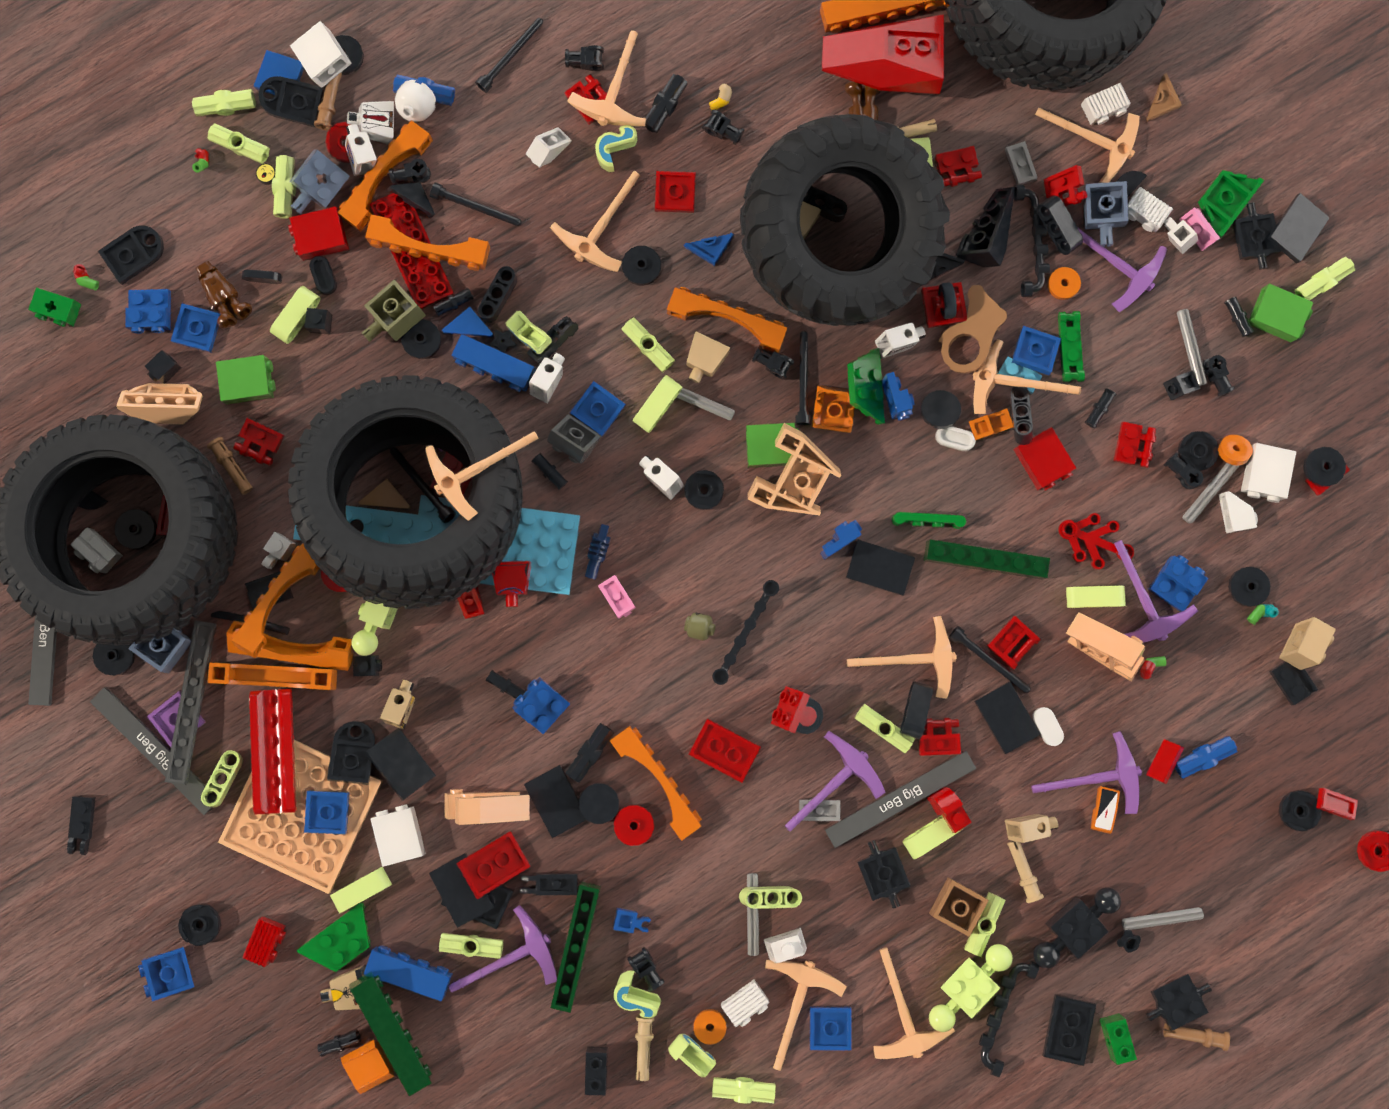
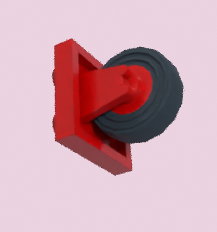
[921,282,967,328]
[771,686,823,734]

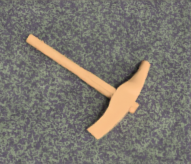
[567,31,646,126]
[1035,108,1140,183]
[550,171,640,272]
[973,339,1081,414]
[425,431,539,521]
[847,616,957,699]
[873,948,955,1059]
[765,960,847,1071]

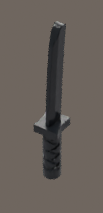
[211,611,290,635]

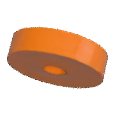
[1047,267,1081,300]
[1218,435,1253,466]
[694,1009,726,1045]

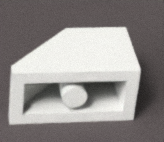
[526,127,572,168]
[1218,491,1258,533]

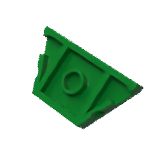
[1198,170,1264,238]
[847,348,885,425]
[296,902,371,972]

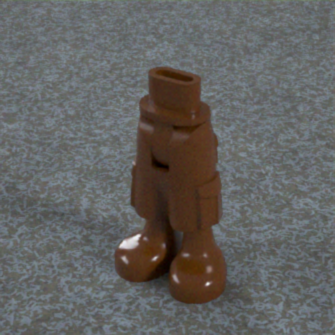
[845,82,881,120]
[196,261,252,328]

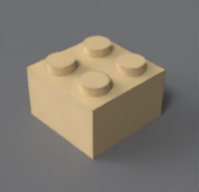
[1279,617,1336,670]

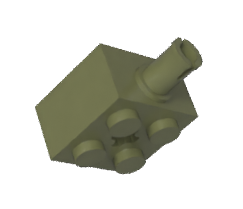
[361,280,426,342]

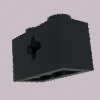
[585,1047,608,1096]

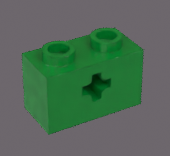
[28,288,82,327]
[1099,1013,1137,1065]

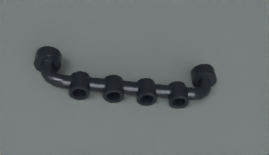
[1014,185,1050,297]
[712,580,779,685]
[979,961,1040,1078]

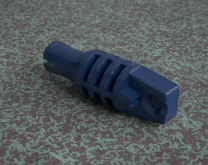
[585,524,611,580]

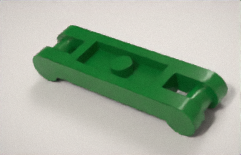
[1058,311,1085,382]
[891,512,966,529]

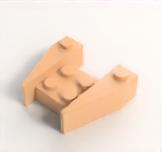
[748,423,841,516]
[1066,613,1145,682]
[445,789,530,825]

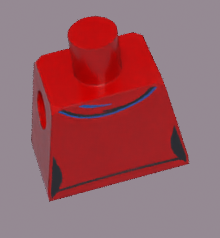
[492,561,531,607]

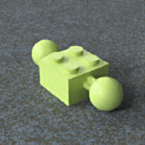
[352,601,398,656]
[929,944,1013,1032]

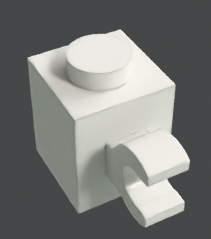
[1164,217,1198,254]
[262,532,297,569]

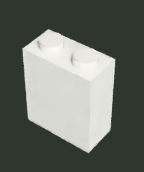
[290,21,352,88]
[1241,443,1296,503]
[371,804,426,867]

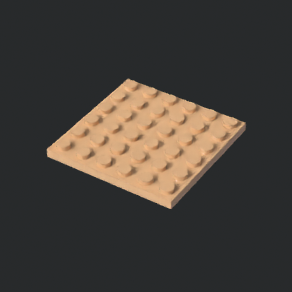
[218,740,383,894]

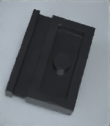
[245,571,294,610]
[1269,661,1318,705]

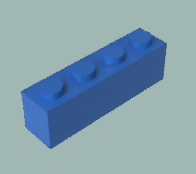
[451,334,536,392]
[364,946,453,1001]

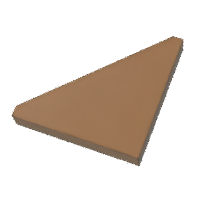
[1146,73,1182,122]
[358,479,412,509]

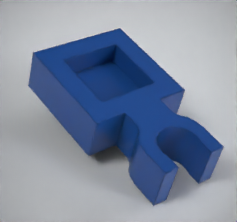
[612,908,651,933]

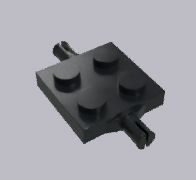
[1233,202,1281,270]
[857,840,910,908]
[1146,974,1212,1031]

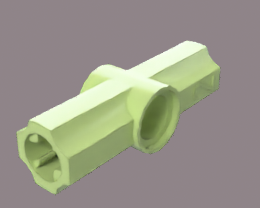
[192,89,256,116]
[207,123,270,164]
[272,155,296,219]
[1294,257,1355,301]
[622,317,675,373]
[855,704,915,753]
[964,892,1006,957]
[439,933,503,959]
[712,1077,776,1103]

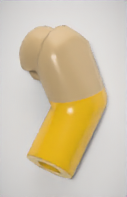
[709,84,732,110]

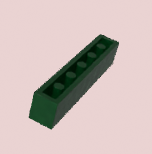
[924,539,1050,580]
[550,881,601,1013]
[349,971,433,1097]

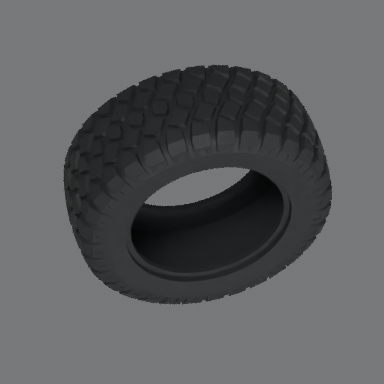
[945,0,1167,91]
[288,375,523,609]
[0,414,238,645]

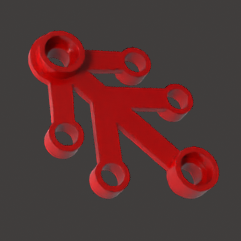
[1058,513,1134,570]

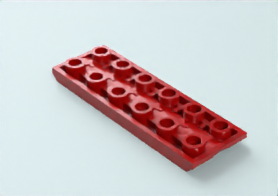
[370,193,454,309]
[249,689,296,815]

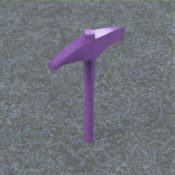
[1077,227,1167,312]
[1114,540,1198,643]
[785,731,885,831]
[1031,731,1142,814]
[449,905,557,992]

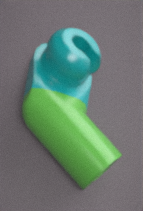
[1247,604,1279,625]

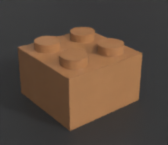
[929,877,989,937]

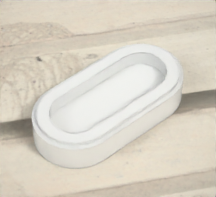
[935,427,976,451]
[1033,707,1064,746]

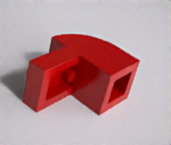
[927,787,972,833]

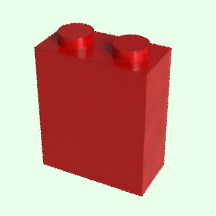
[288,206,349,261]
[1013,427,1076,491]

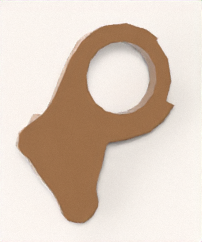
[938,285,1007,374]

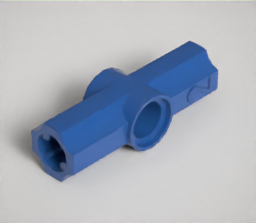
[393,75,455,106]
[1175,736,1238,778]

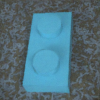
[998,357,1042,394]

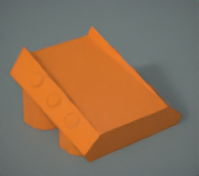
[812,385,855,433]
[341,1040,394,1094]

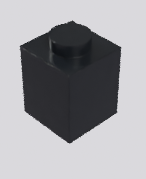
[305,308,332,335]
[145,350,182,384]

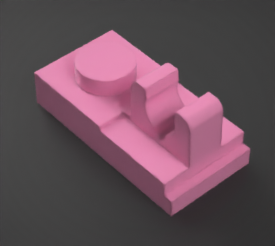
[1179,207,1220,251]
[598,575,636,618]

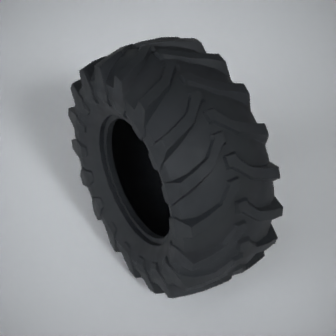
[740,114,950,326]

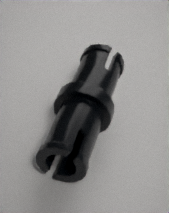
[432,287,474,317]
[1224,296,1255,337]
[1085,388,1117,429]
[531,453,568,490]
[485,670,526,699]
[317,1029,361,1057]

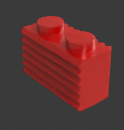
[242,916,286,967]

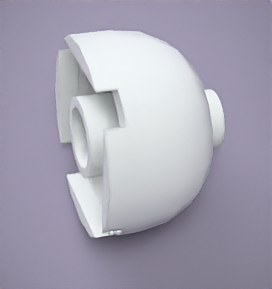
[395,80,436,122]

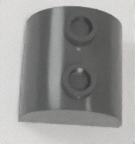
[547,414,601,464]

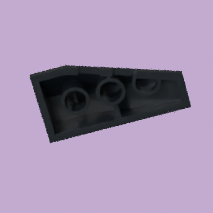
[956,187,1015,268]

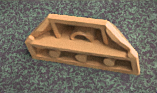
[117,383,203,424]

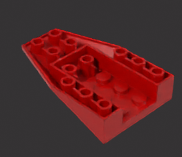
[822,14,944,94]

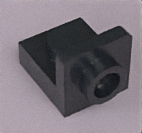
[1163,370,1201,401]
[353,655,382,677]

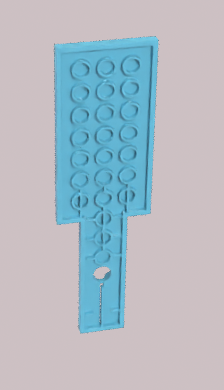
[293,495,580,595]

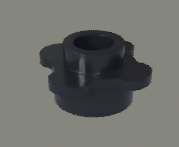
[1117,929,1141,953]

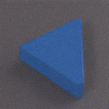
[684,233,734,266]
[442,307,494,337]

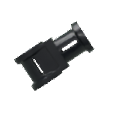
[565,45,604,71]
[702,110,744,145]
[389,159,431,185]
[752,345,794,380]
[1203,355,1235,396]
[1163,452,1203,490]
[627,947,665,992]

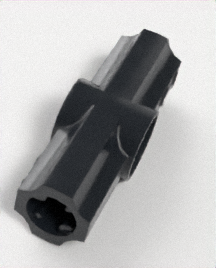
[645,74,688,133]
[566,723,615,783]

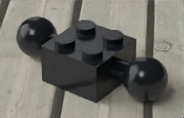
[1033,887,1121,969]

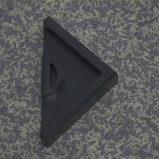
[388,182,435,218]
[929,253,965,281]

